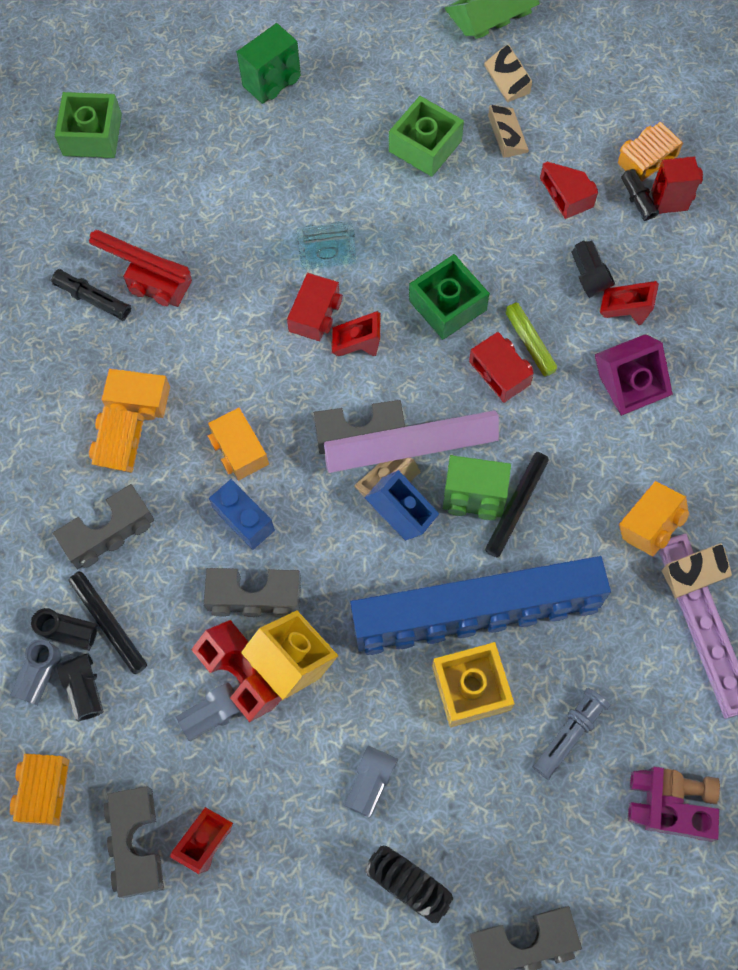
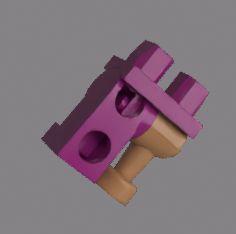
[628,766,720,842]

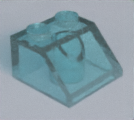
[296,221,356,270]

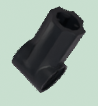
[571,240,615,298]
[31,608,98,651]
[57,653,104,722]

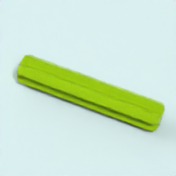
[505,302,557,377]

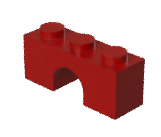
[191,620,282,722]

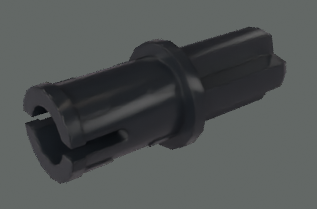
[621,169,659,221]

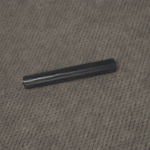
[485,452,549,557]
[68,571,147,674]

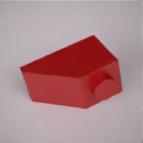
[540,161,598,219]

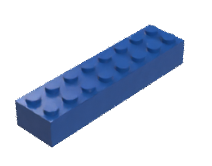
[350,556,611,655]

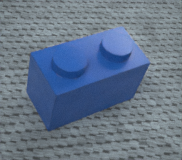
[364,470,439,541]
[209,479,275,550]

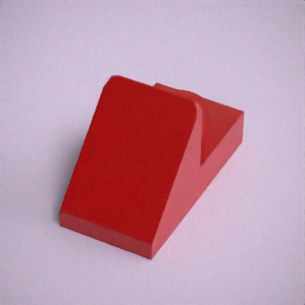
[600,281,659,325]
[332,311,381,356]
[170,807,233,874]

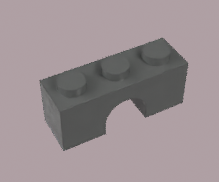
[313,400,405,454]
[52,484,155,570]
[204,568,301,618]
[104,786,164,898]
[468,906,582,970]

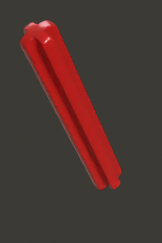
[89,230,191,285]

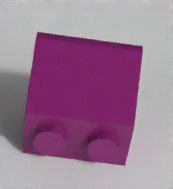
[594,334,673,416]

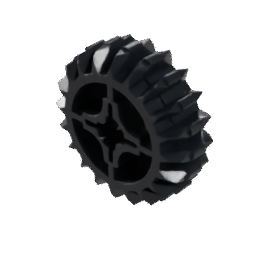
[365,846,453,923]

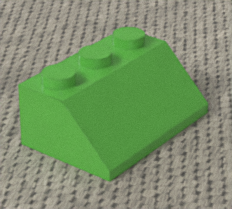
[444,0,540,39]

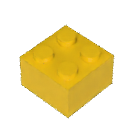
[241,610,339,700]
[432,642,515,728]

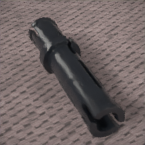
[51,269,132,321]

